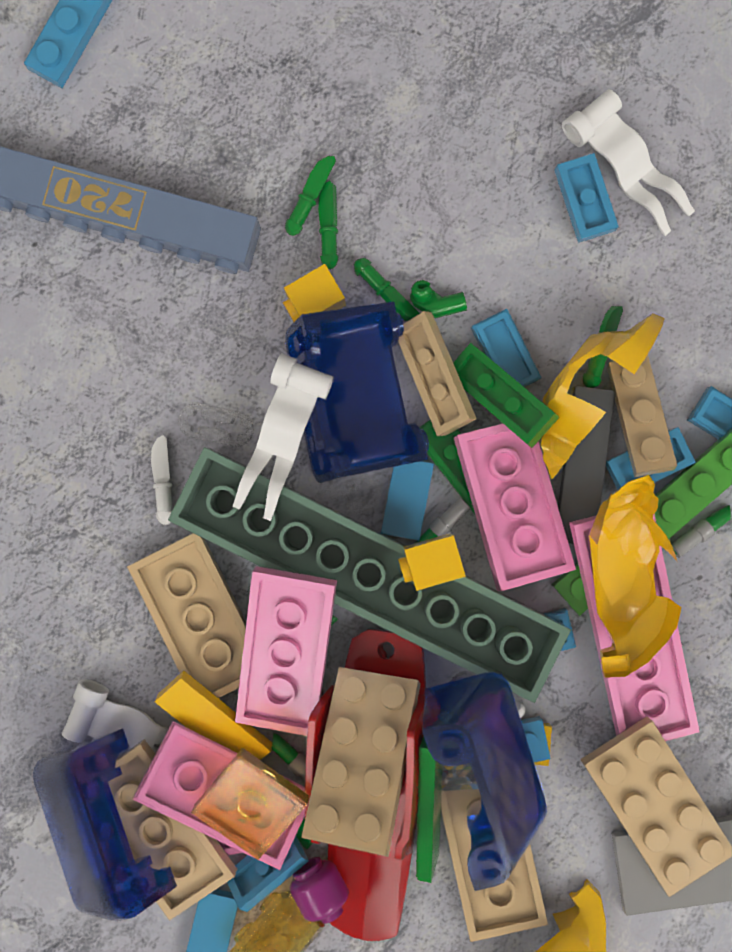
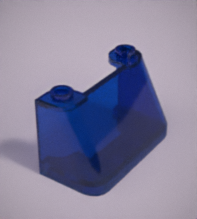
[285,301,429,483]
[422,672,547,891]
[33,728,177,921]

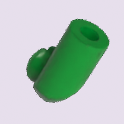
[410,280,467,318]

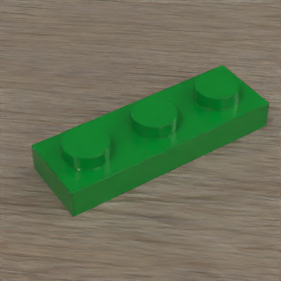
[453,342,559,448]

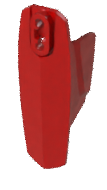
[305,629,427,941]

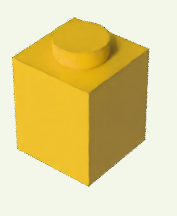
[282,264,346,329]
[398,533,466,591]

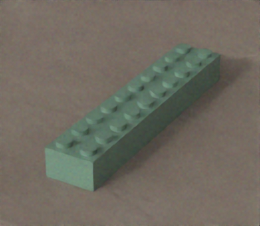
[168,447,571,703]

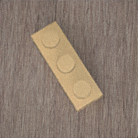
[394,311,477,436]
[607,355,677,477]

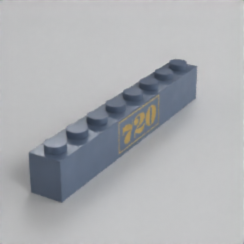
[0,146,261,274]

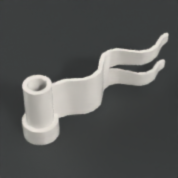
[562,89,695,236]
[232,353,334,521]
[62,679,168,753]

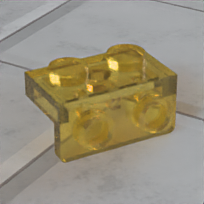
[230,890,325,952]

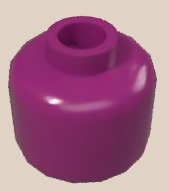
[289,857,349,924]

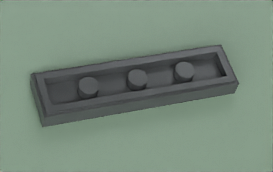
[558,386,615,544]

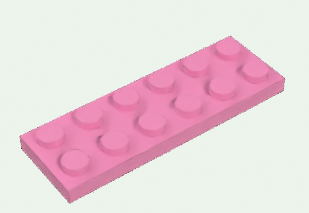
[569,514,700,741]

